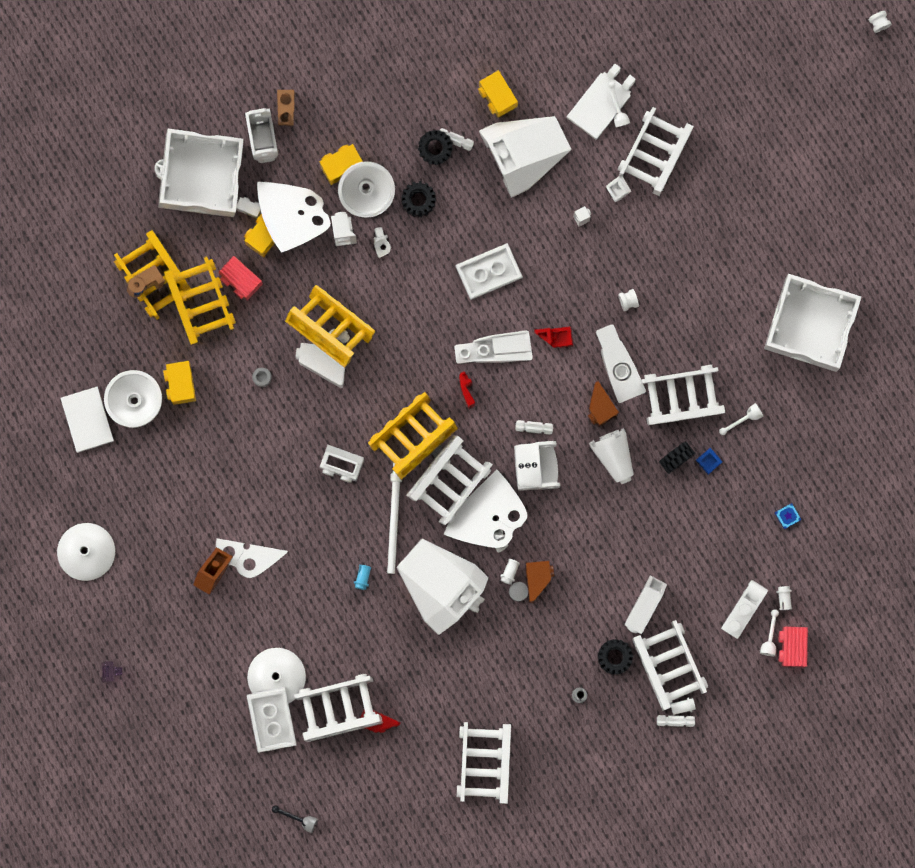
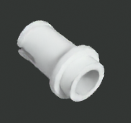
[500,559,520,585]
[776,586,792,610]
[670,697,696,715]

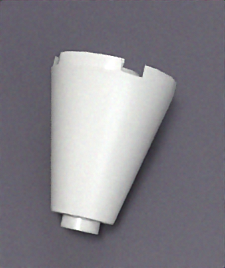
[589,428,634,484]

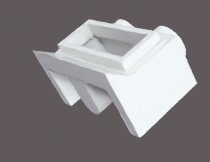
[331,212,357,246]
[320,444,364,483]

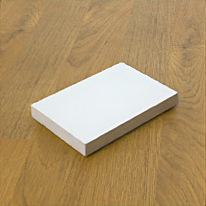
[455,243,523,300]
[61,387,114,453]
[247,688,296,753]

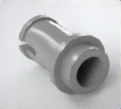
[572,688,587,703]

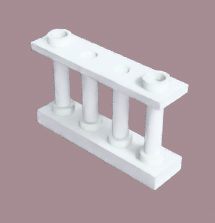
[618,107,694,196]
[640,365,725,426]
[406,435,493,525]
[632,620,708,711]
[294,674,383,742]
[457,722,511,804]

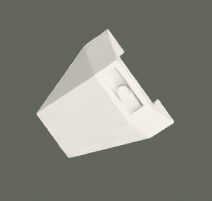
[479,116,571,198]
[396,539,488,635]

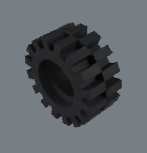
[418,130,453,165]
[402,181,436,217]
[659,441,695,474]
[598,639,633,675]

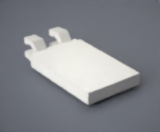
[567,64,636,140]

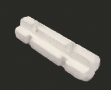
[440,128,474,151]
[515,420,553,434]
[657,715,695,727]

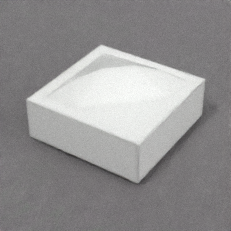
[606,176,632,202]

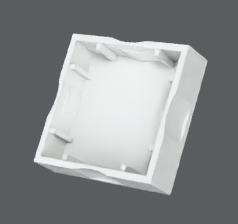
[158,129,243,217]
[764,274,861,372]

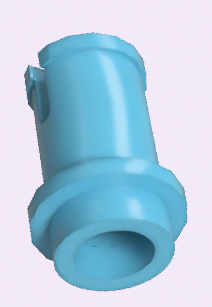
[354,565,371,590]

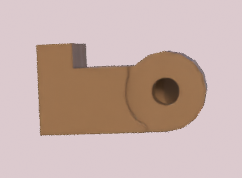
[277,90,295,126]
[127,265,165,298]

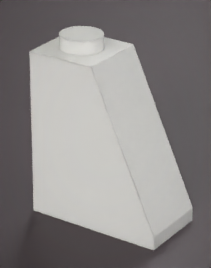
[296,343,345,388]
[625,576,667,634]

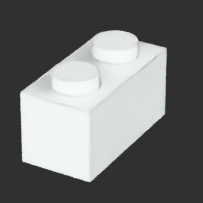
[236,197,261,219]
[573,206,591,227]

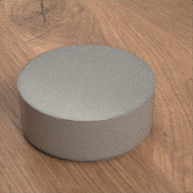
[252,368,272,387]
[509,582,528,602]

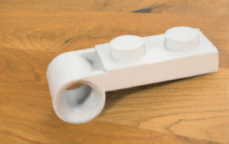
[721,580,768,639]

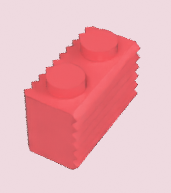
[218,256,263,301]
[778,627,808,667]

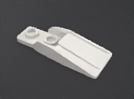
[596,324,646,403]
[454,330,532,364]

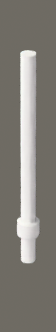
[387,463,402,574]

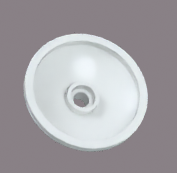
[338,162,395,218]
[104,370,162,428]
[57,523,115,581]
[247,648,306,703]

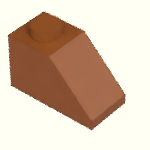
[588,381,619,427]
[193,547,233,595]
[525,561,554,603]

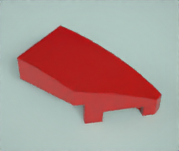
[534,326,573,348]
[459,371,475,409]
[360,710,400,733]

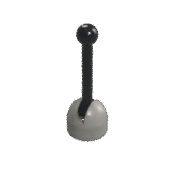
[272,805,318,833]

